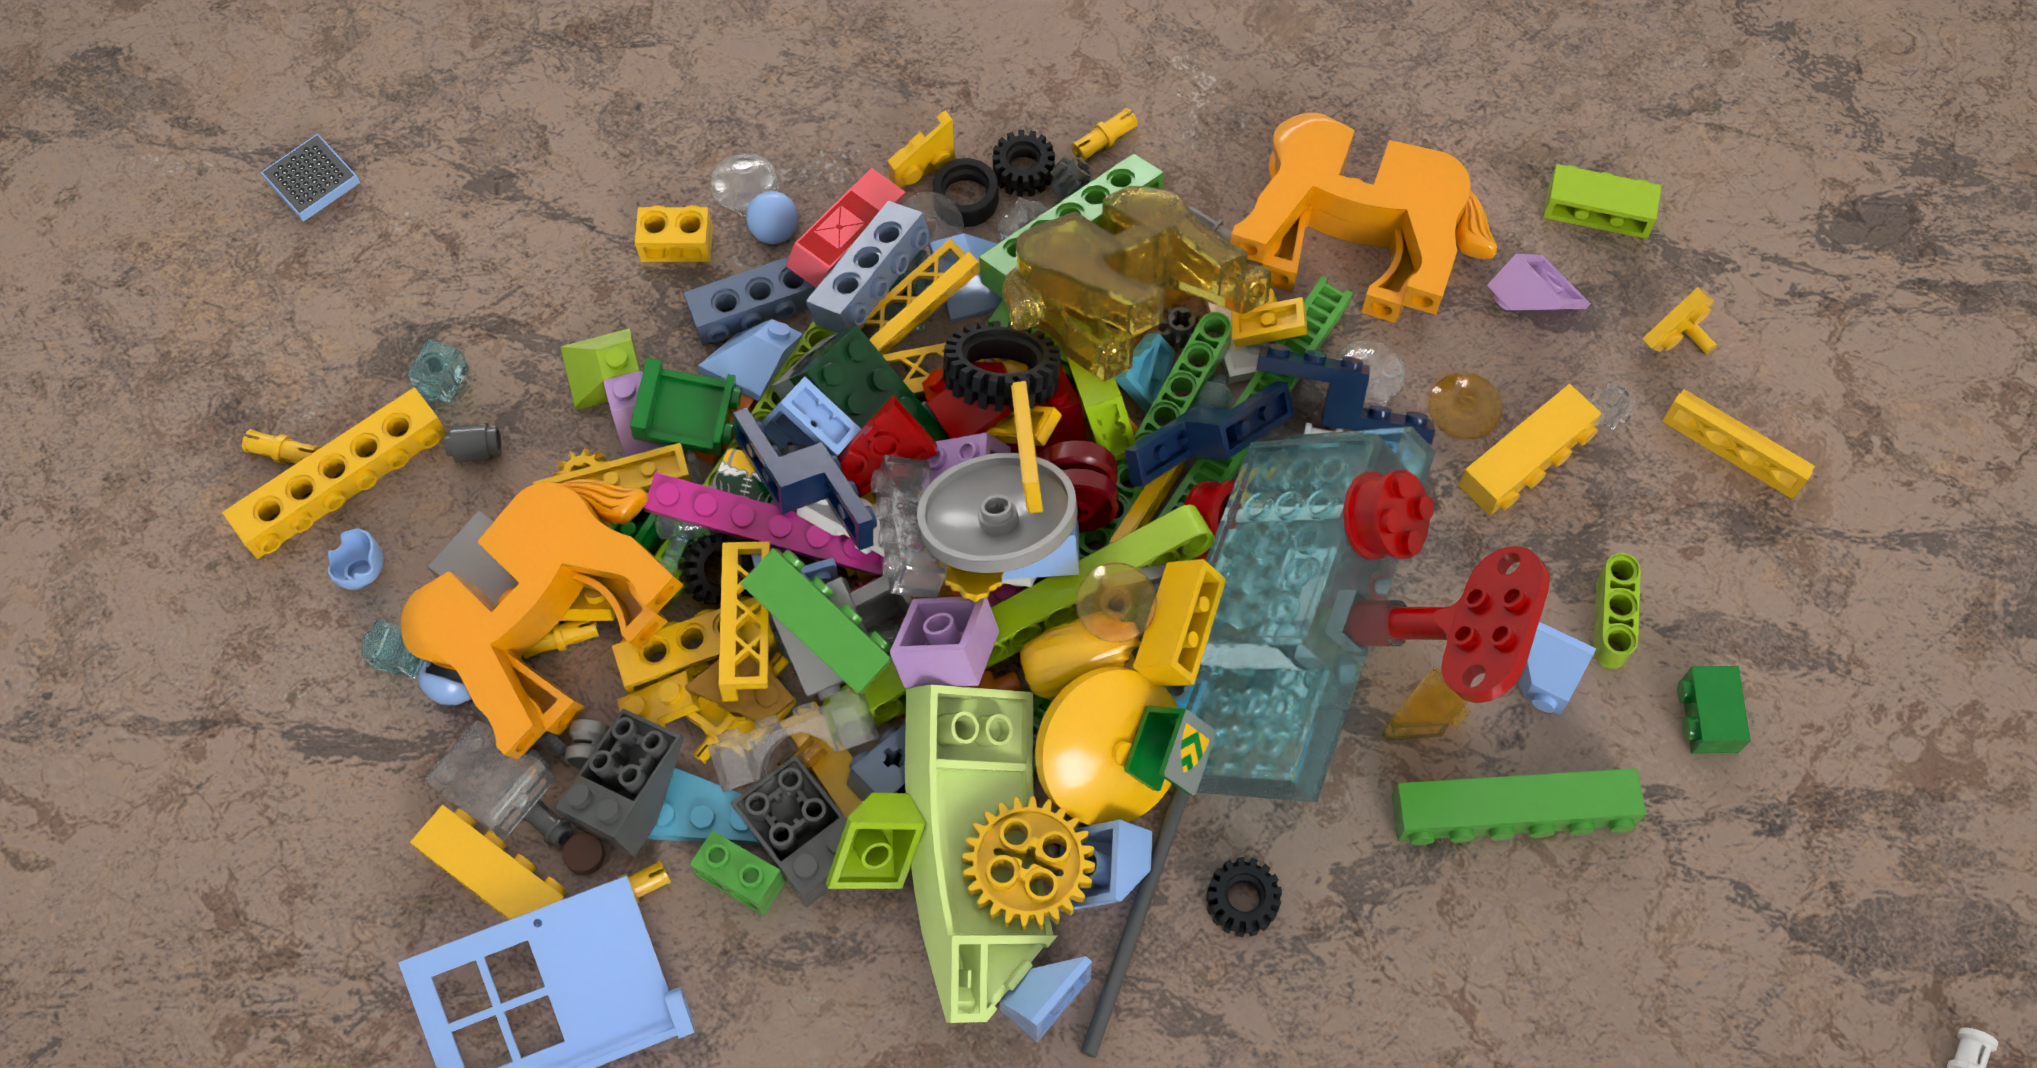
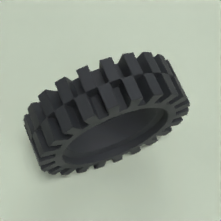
[942,321,1061,412]

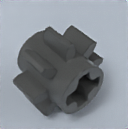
[1050,156,1093,199]
[1158,304,1200,352]

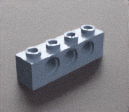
[806,201,931,333]
[684,257,816,345]

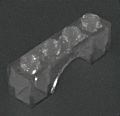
[708,688,880,792]

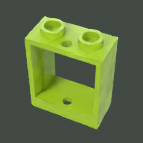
[1067,345,1136,461]

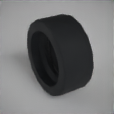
[932,158,999,227]

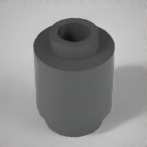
[444,423,502,463]

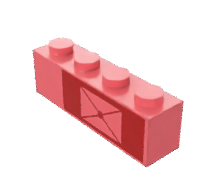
[786,168,905,288]

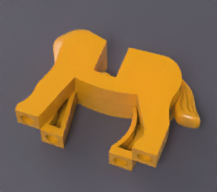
[1228,113,1497,323]
[401,479,684,760]

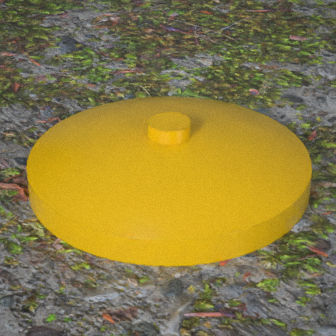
[1035,666,1178,825]

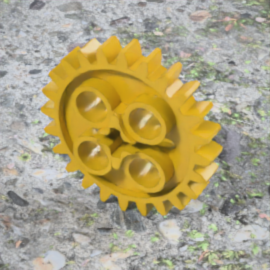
[962,796,1095,931]

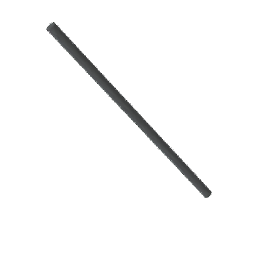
[1080,649,1239,1058]

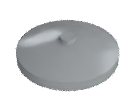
[917,453,1078,573]

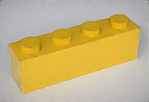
[1458,383,1602,516]
[410,804,567,923]

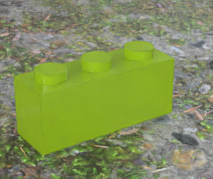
[1543,164,1662,239]

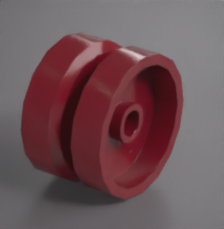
[1036,440,1119,533]

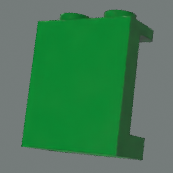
[630,357,742,456]

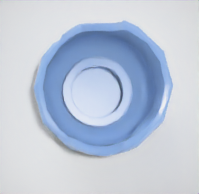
[746,191,798,245]
[328,528,385,590]
[418,661,471,705]

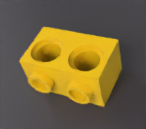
[635,205,713,262]

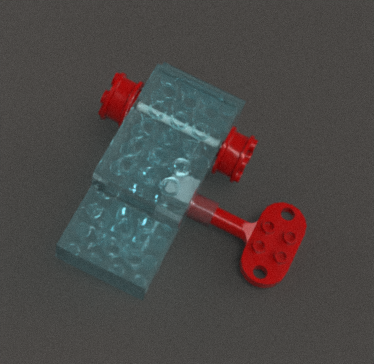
[1184,426,1550,802]

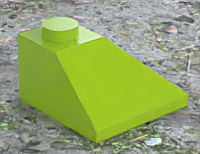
[560,328,642,410]
[825,793,926,889]

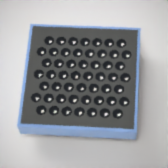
[260,134,361,222]

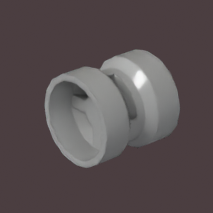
[564,719,610,768]

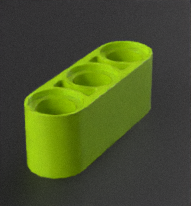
[1594,553,1641,669]

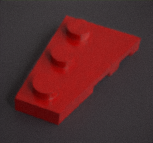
[837,395,938,498]

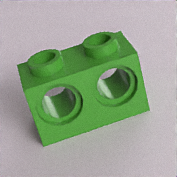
[689,830,786,917]

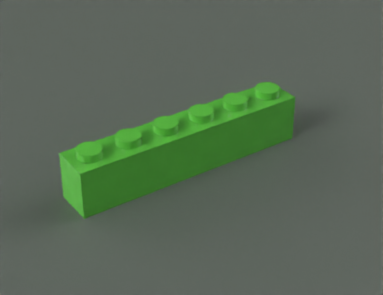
[1392,768,1646,845]

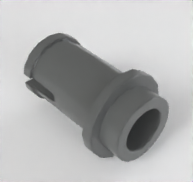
[522,799,573,847]

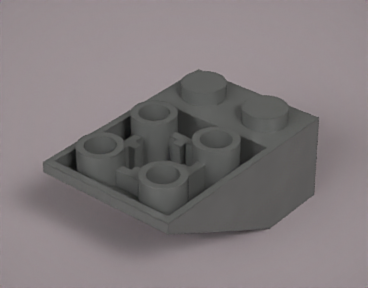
[555,709,684,857]
[730,755,847,908]

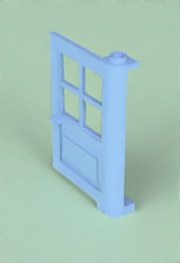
[398,875,695,1068]

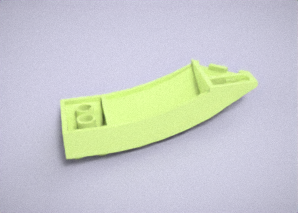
[905,685,1058,1023]

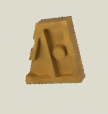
[685,639,795,726]

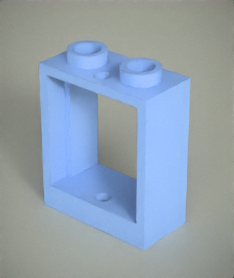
[762,377,861,457]

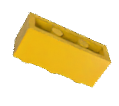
[1133,559,1227,686]

